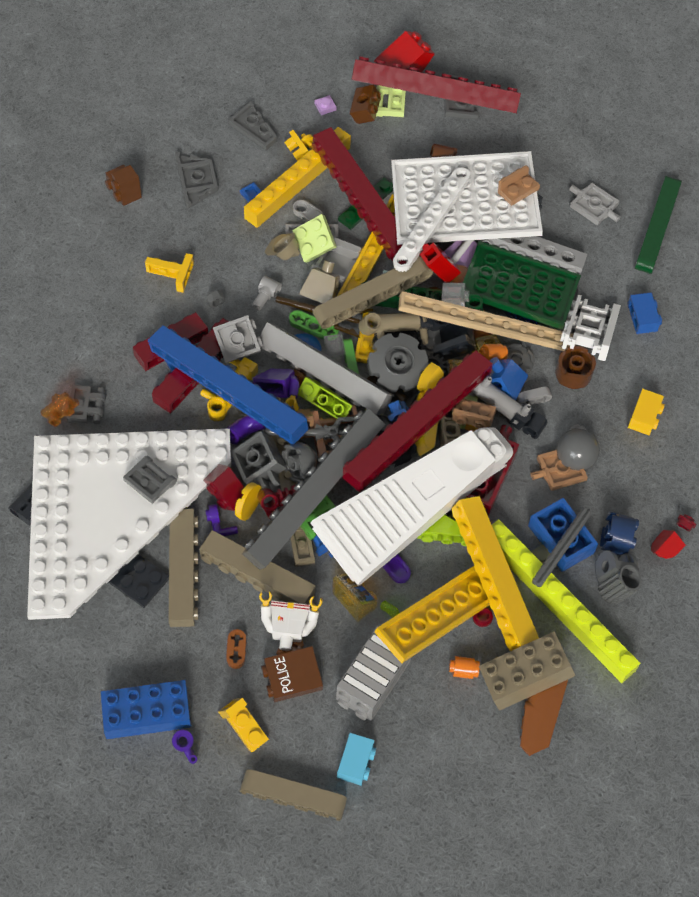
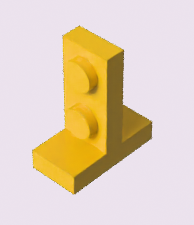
[145,253,194,293]
[218,698,269,753]

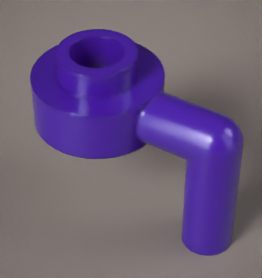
[205,504,238,536]
[172,730,197,764]

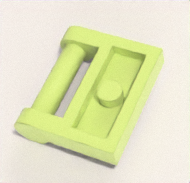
[376,85,406,117]

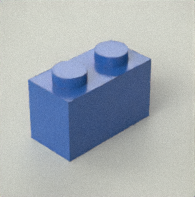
[627,293,662,334]

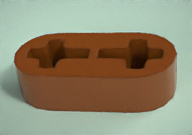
[226,629,246,669]

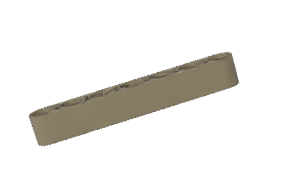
[313,257,433,329]

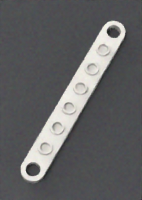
[393,168,470,272]

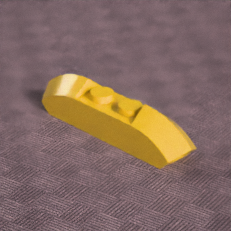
[415,363,444,456]

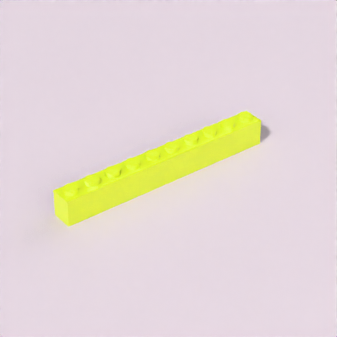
[492,519,640,683]

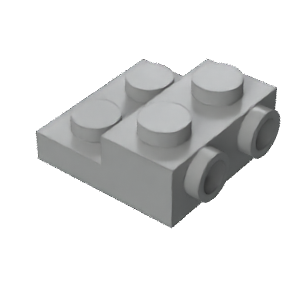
[213,315,263,363]

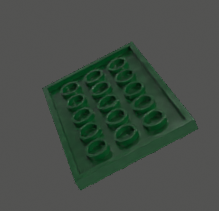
[459,241,581,330]

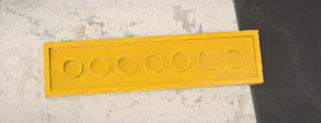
[375,566,490,663]

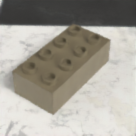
[479,631,575,711]

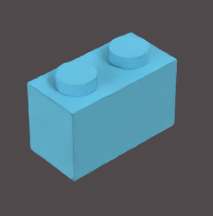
[337,733,377,786]

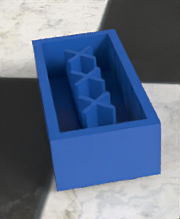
[101,680,191,739]

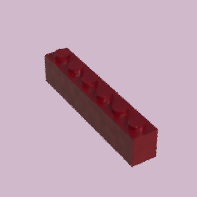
[152,318,229,414]

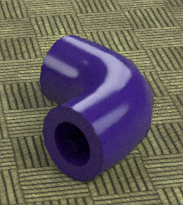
[225,415,266,444]

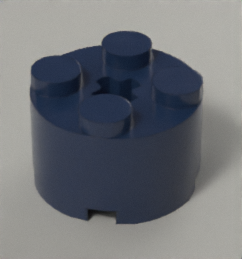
[600,512,639,555]

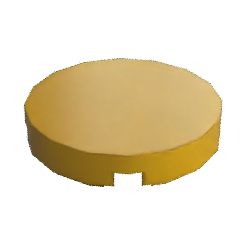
[235,482,262,521]

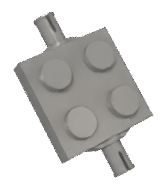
[569,183,621,226]

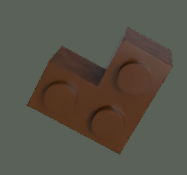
[105,164,142,206]

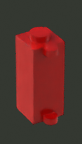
[420,242,461,284]

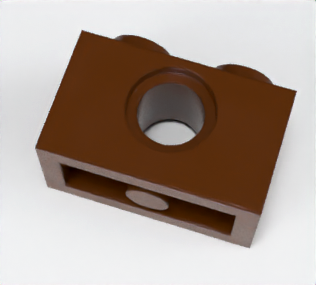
[350,84,381,124]

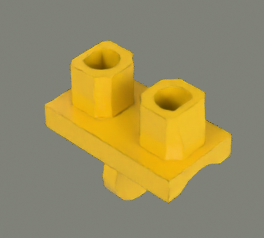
[284,130,313,161]

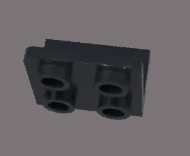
[433,324,477,361]

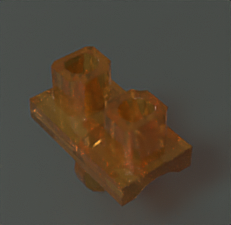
[41,392,79,427]

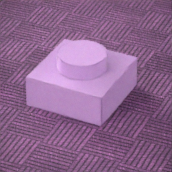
[314,95,336,115]

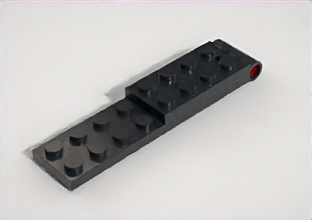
[8,483,169,608]

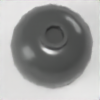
[281,442,318,482]

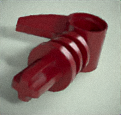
[257,485,296,520]

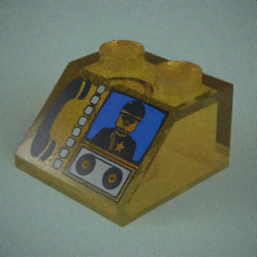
[332,573,377,622]

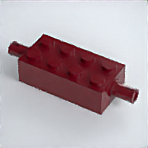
[464,425,519,517]

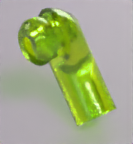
[380,600,400,618]

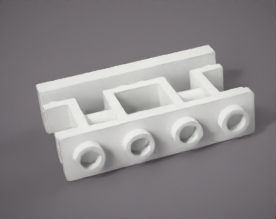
[560,295,621,361]

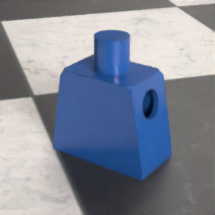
[489,357,528,401]

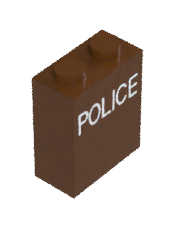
[261,646,323,703]

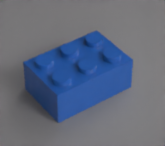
[528,498,598,572]

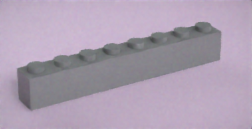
[260,322,394,415]

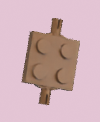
[530,450,588,491]

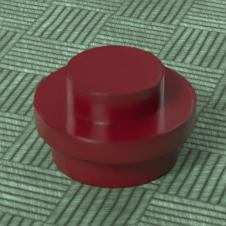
[472,608,493,627]

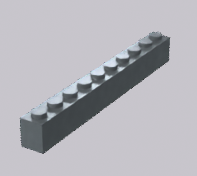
[242,408,385,570]

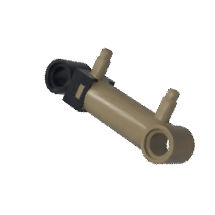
[359,313,447,345]

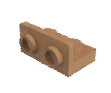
[498,165,540,206]
[452,399,496,429]

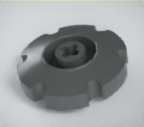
[367,333,428,393]

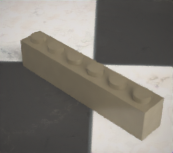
[169,509,199,627]
[199,530,316,605]

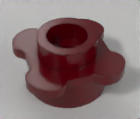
[676,514,697,532]

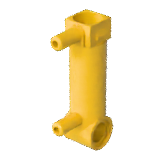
[200,357,258,421]

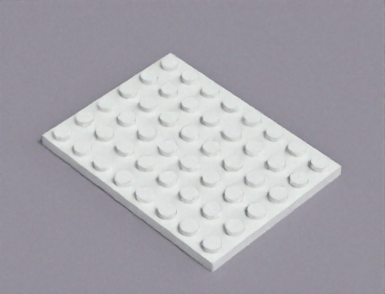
[391,151,543,245]

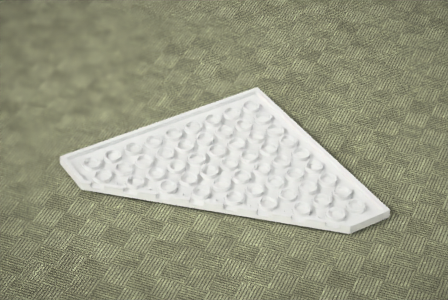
[27,429,231,620]

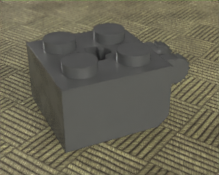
[231,431,287,489]

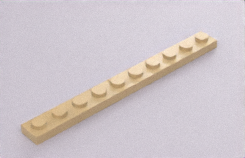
[398,291,576,351]

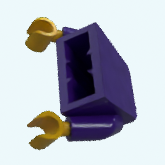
[253,368,299,411]

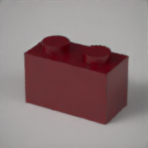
[203,464,244,511]

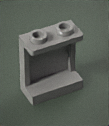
[311,237,361,288]

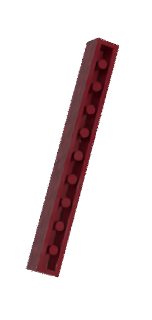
[351,56,521,114]
[312,127,421,265]
[343,350,493,492]

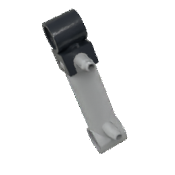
[468,376,548,439]

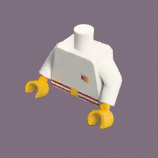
[259,591,323,651]

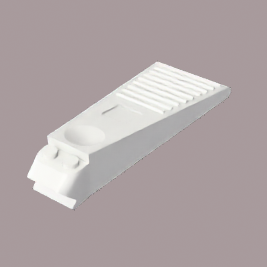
[311,427,513,586]

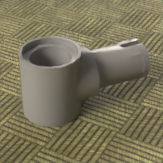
[252,276,282,311]

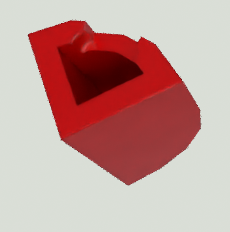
[651,530,686,559]

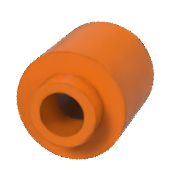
[479,344,508,361]
[449,656,480,679]

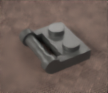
[123,455,177,504]

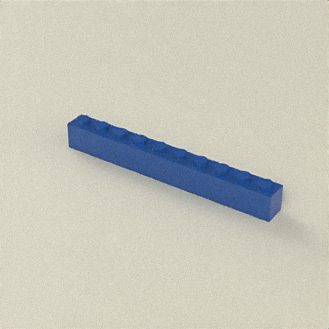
[148,325,308,444]

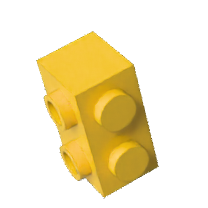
[628,388,665,435]

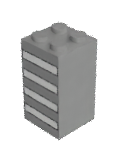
[336,626,411,721]

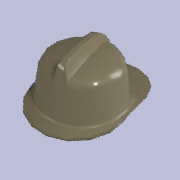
[265,233,300,260]

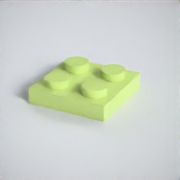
[292,214,337,263]

